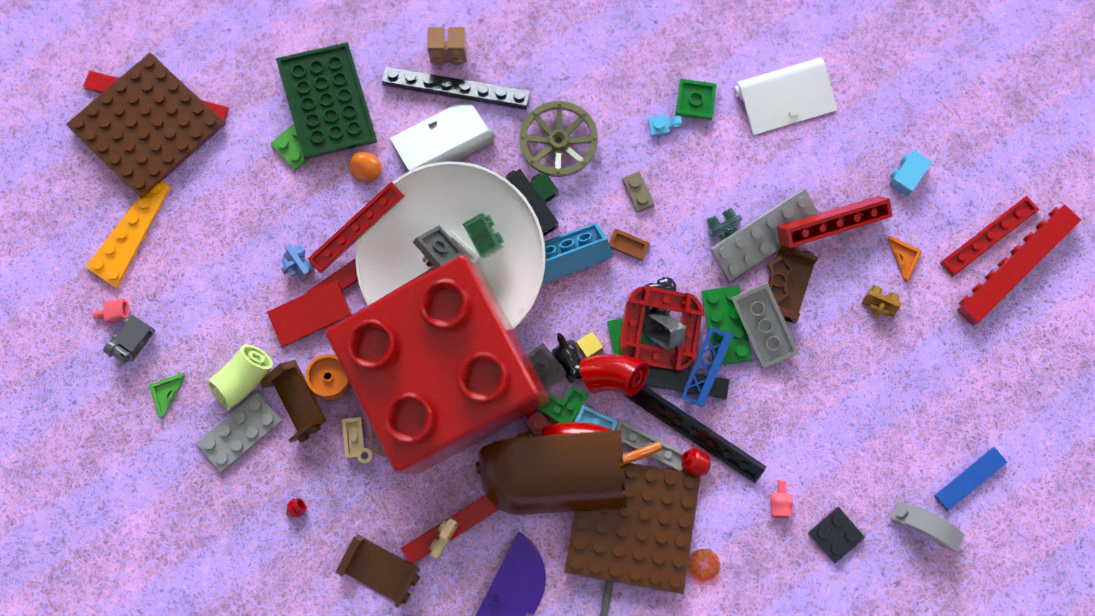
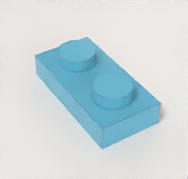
[575,405,618,430]

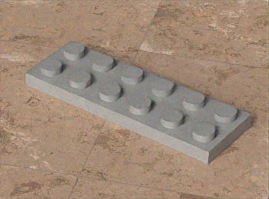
[710,188,819,281]

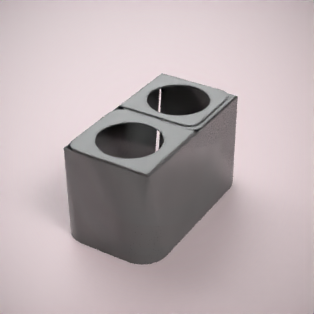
[643,311,686,350]

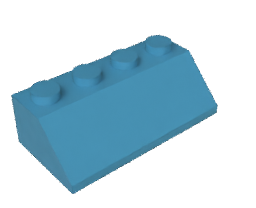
[542,222,613,284]

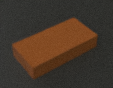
[609,229,650,261]

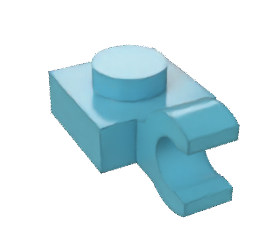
[648,114,682,137]

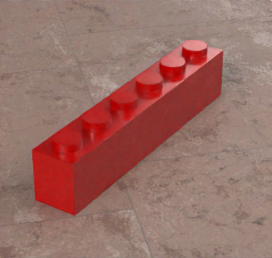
[777,196,892,248]

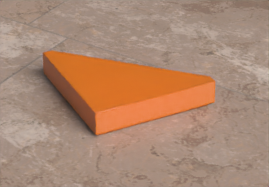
[887,236,922,282]

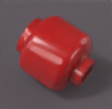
[681,448,711,477]

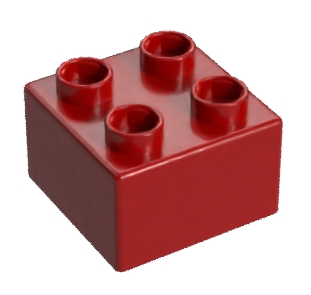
[326,255,550,473]

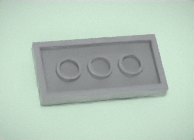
[732,282,799,369]
[196,392,282,473]

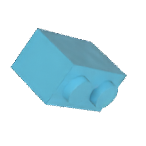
[889,150,932,196]

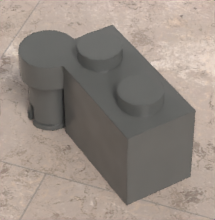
[103,315,156,364]

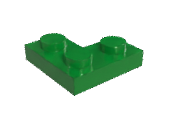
[537,385,589,423]

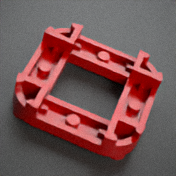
[619,286,704,370]

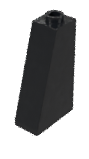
[505,169,559,237]

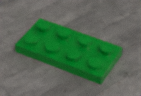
[701,286,752,365]

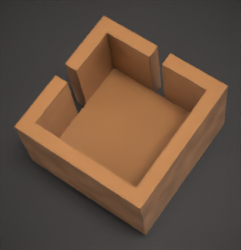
[427,27,467,65]

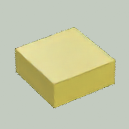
[576,332,603,358]

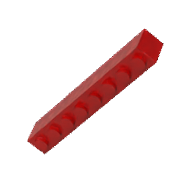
[957,204,1082,326]

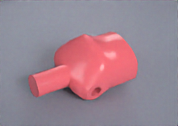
[92,299,130,323]
[770,480,793,518]

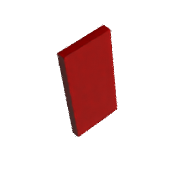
[267,280,352,347]

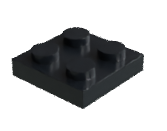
[808,507,865,563]

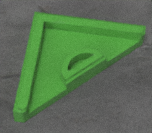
[149,373,185,419]

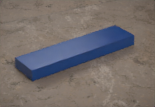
[934,447,1007,511]

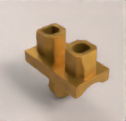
[861,285,902,318]

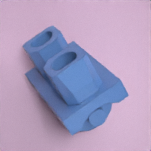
[281,245,315,282]

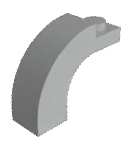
[890,501,965,553]

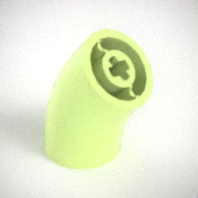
[207,344,273,410]

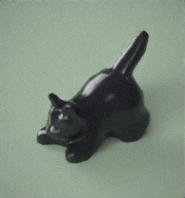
[551,333,582,383]

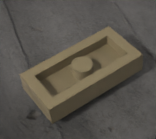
[622,171,654,213]

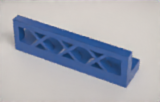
[681,327,733,407]

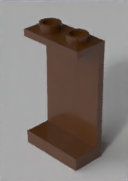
[768,245,818,324]
[260,360,327,443]
[335,534,420,608]

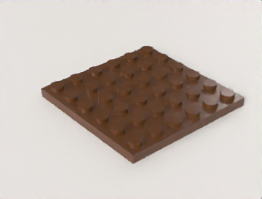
[66,52,225,199]
[564,463,700,595]

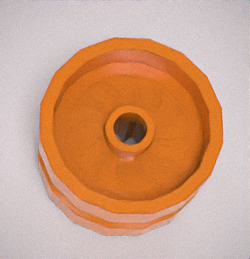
[306,354,351,401]

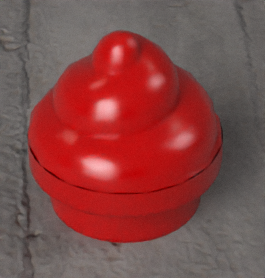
[286,498,307,518]

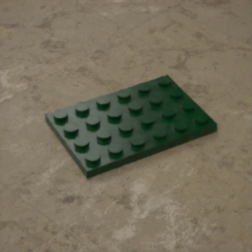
[276,42,377,160]

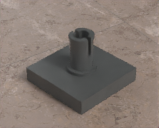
[413,225,465,268]

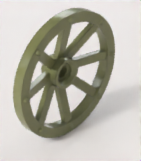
[519,101,598,177]

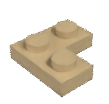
[429,518,459,559]

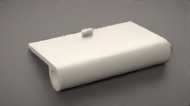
[734,57,837,135]

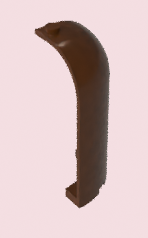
[476,430,626,515]

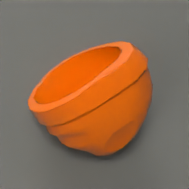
[349,152,382,182]

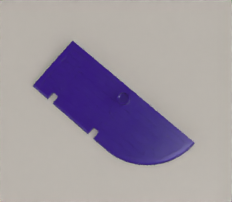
[475,532,546,616]

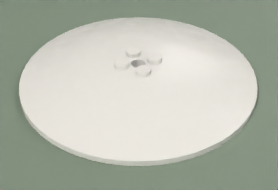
[356,161,546,329]

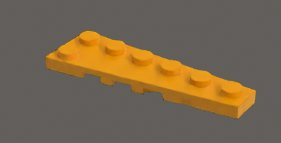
[86,181,171,288]

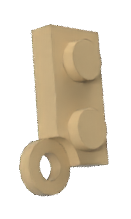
[342,417,373,464]

